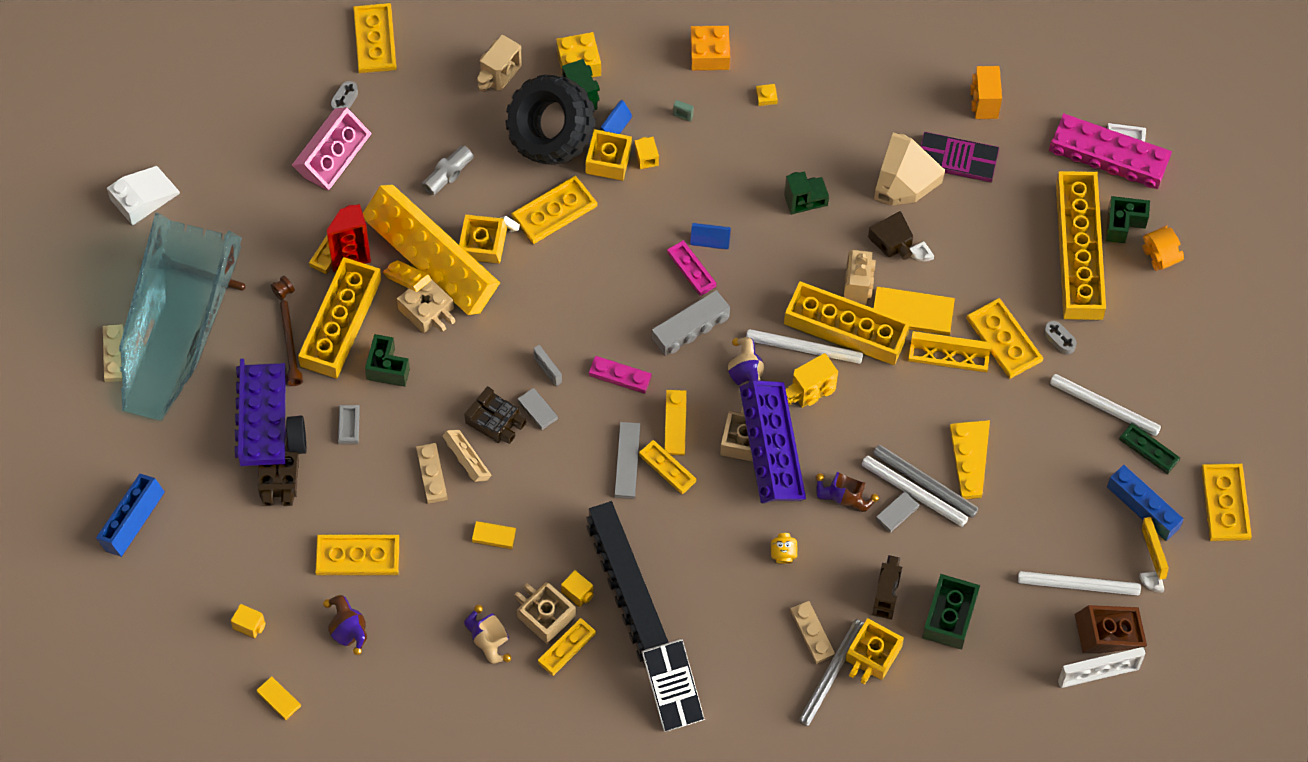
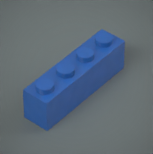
[1107,465,1184,541]
[96,473,165,557]

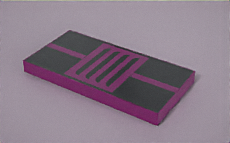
[921,131,999,183]

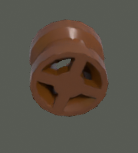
[270,276,295,300]

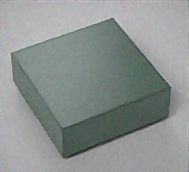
[673,100,694,121]

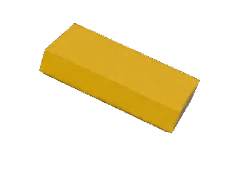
[472,521,516,549]
[256,676,301,721]

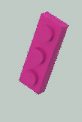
[667,240,717,296]
[589,356,652,394]

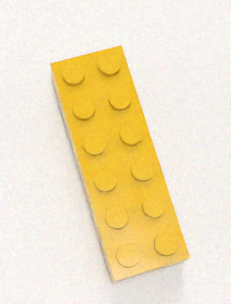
[298,257,381,379]
[784,281,911,366]

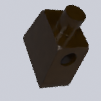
[868,211,913,260]

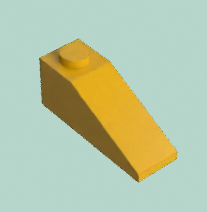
[665,390,686,455]

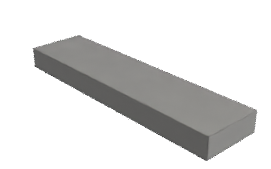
[615,422,640,499]

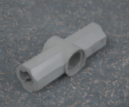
[422,145,473,195]

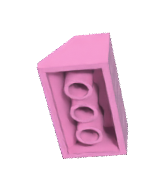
[292,107,371,190]

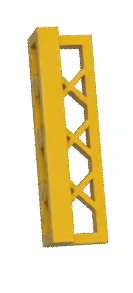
[908,331,992,372]

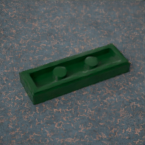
[1119,423,1180,474]

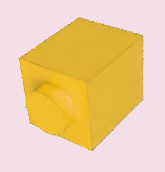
[635,137,659,170]
[561,570,594,607]
[231,604,265,639]

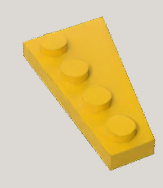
[950,420,990,499]

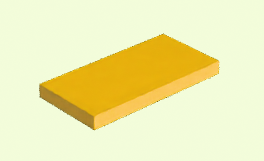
[353,3,397,73]
[511,175,597,244]
[874,287,955,336]
[966,298,1043,379]
[1201,464,1252,541]
[315,535,400,575]

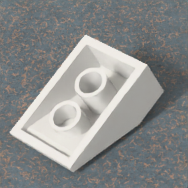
[107,166,180,226]

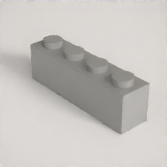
[652,290,730,356]

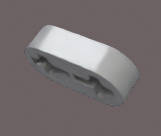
[331,81,358,111]
[1044,321,1077,355]

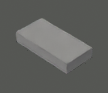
[533,345,562,386]
[518,388,558,430]
[338,405,360,444]
[876,492,919,533]

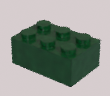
[922,574,980,650]

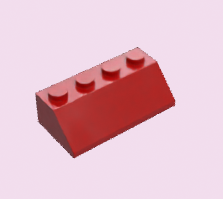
[326,204,371,273]

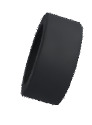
[286,415,307,454]

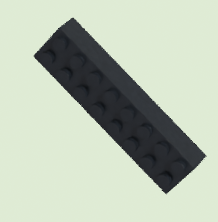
[586,501,669,668]

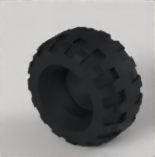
[505,75,596,165]

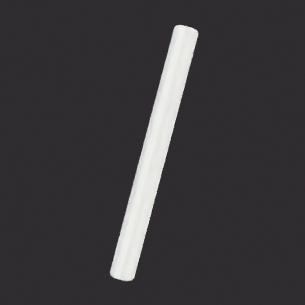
[746,329,863,364]
[1050,374,1161,436]
[862,456,968,527]
[1018,571,1141,596]

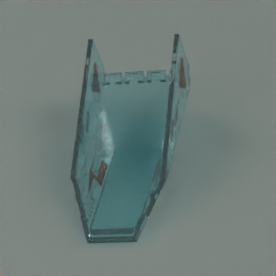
[119,212,242,421]

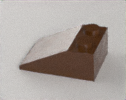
[1075,605,1147,654]

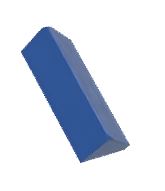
[600,100,632,134]
[690,223,731,249]

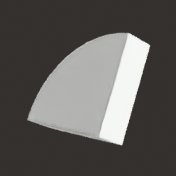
[500,216,520,232]
[909,241,934,261]
[1139,571,1164,593]

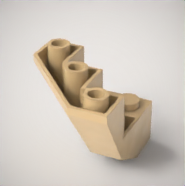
[874,132,945,206]

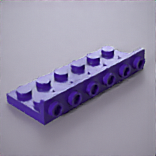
[234,358,286,466]
[739,381,806,504]

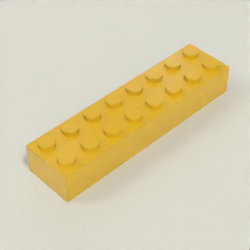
[1056,171,1106,320]
[363,185,500,315]

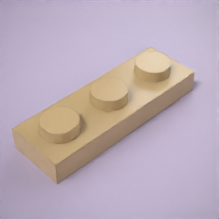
[103,324,125,382]
[443,430,492,482]
[416,443,448,504]
[790,601,835,664]

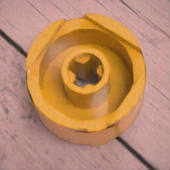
[1142,225,1184,271]

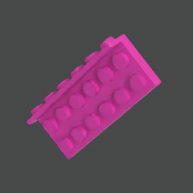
[1049,113,1172,189]

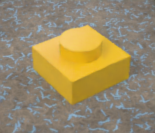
[756,84,778,106]

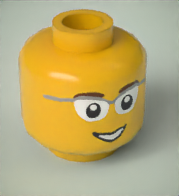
[771,533,797,564]

